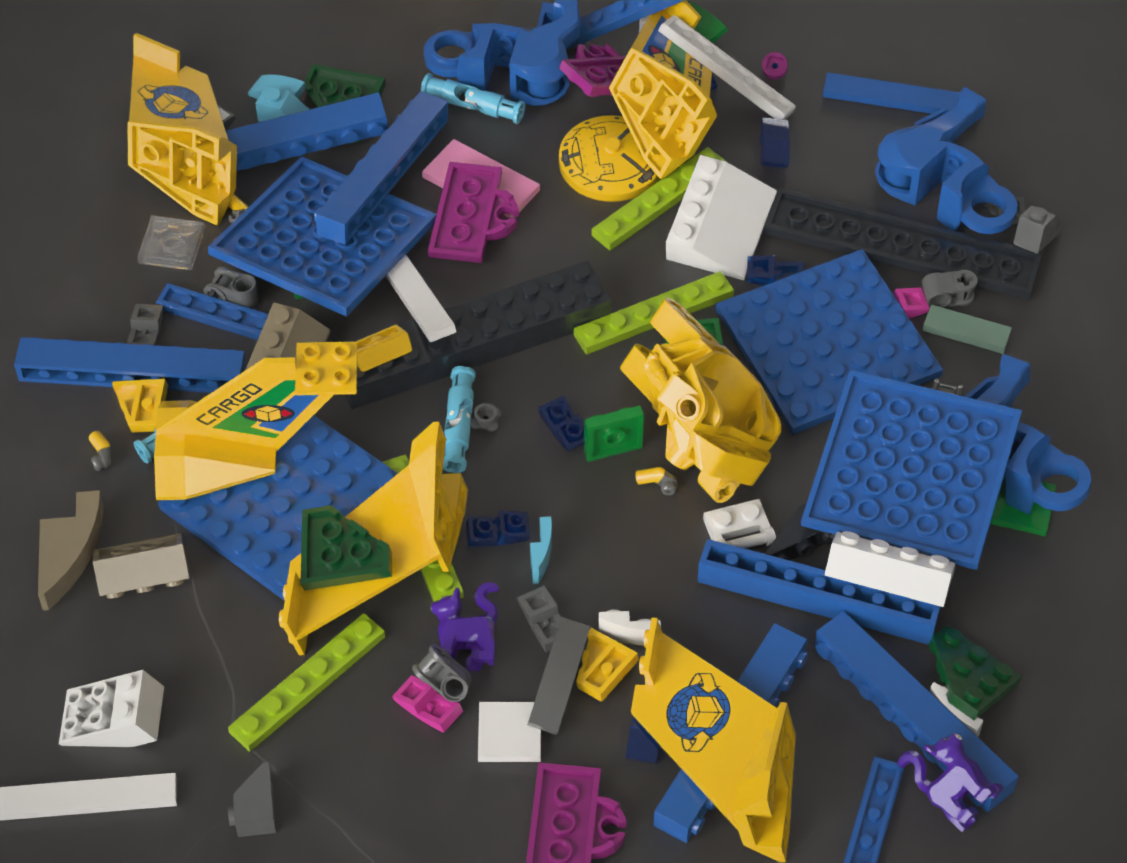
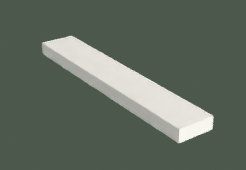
[658,15,796,123]
[386,255,456,342]
[0,773,177,821]

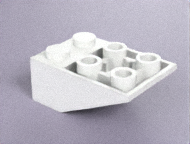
[59,670,164,747]

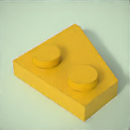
[112,379,168,433]
[576,628,639,702]

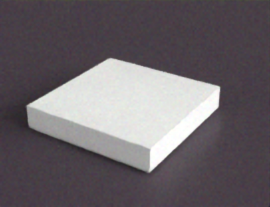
[478,702,541,762]

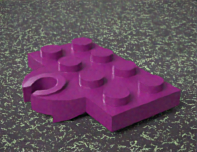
[559,43,626,97]
[428,162,519,263]
[526,762,627,863]

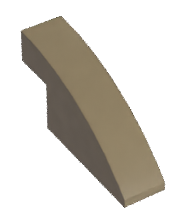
[38,490,104,610]

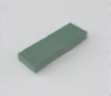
[923,305,1012,354]

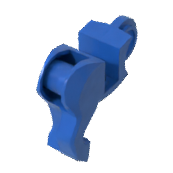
[424,0,580,106]
[875,87,1017,234]
[964,354,1092,514]

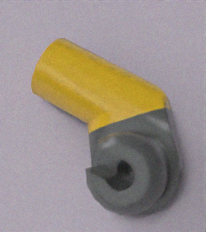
[228,194,249,223]
[89,431,112,471]
[636,467,678,496]

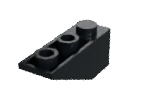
[765,503,836,561]

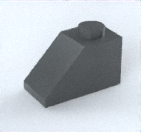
[1013,206,1062,254]
[228,762,276,837]

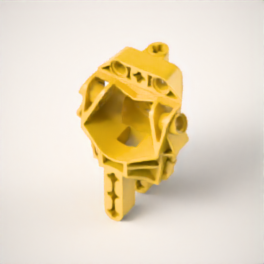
[620,298,781,503]

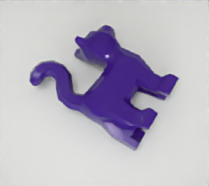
[431,582,499,671]
[898,733,1004,832]

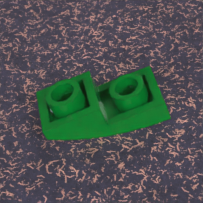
[689,2,728,43]

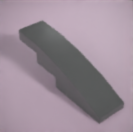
[527,617,590,735]

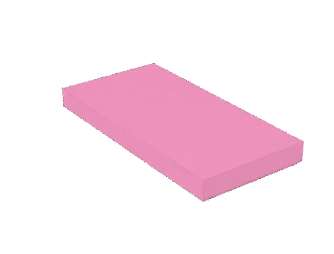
[422,139,540,220]

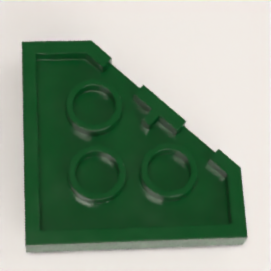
[304,64,386,143]
[300,505,392,591]
[929,625,1022,721]

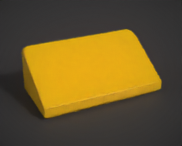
[355,325,412,372]

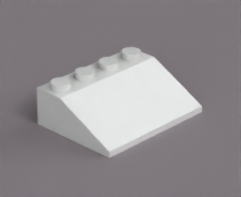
[666,155,777,281]
[825,532,955,607]

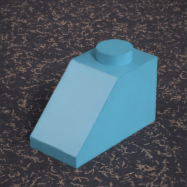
[256,85,309,123]

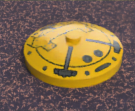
[559,115,660,202]

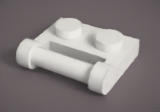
[703,499,776,549]

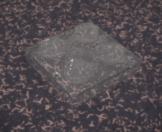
[137,215,205,270]

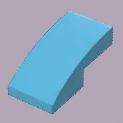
[248,75,306,99]
[530,516,552,584]

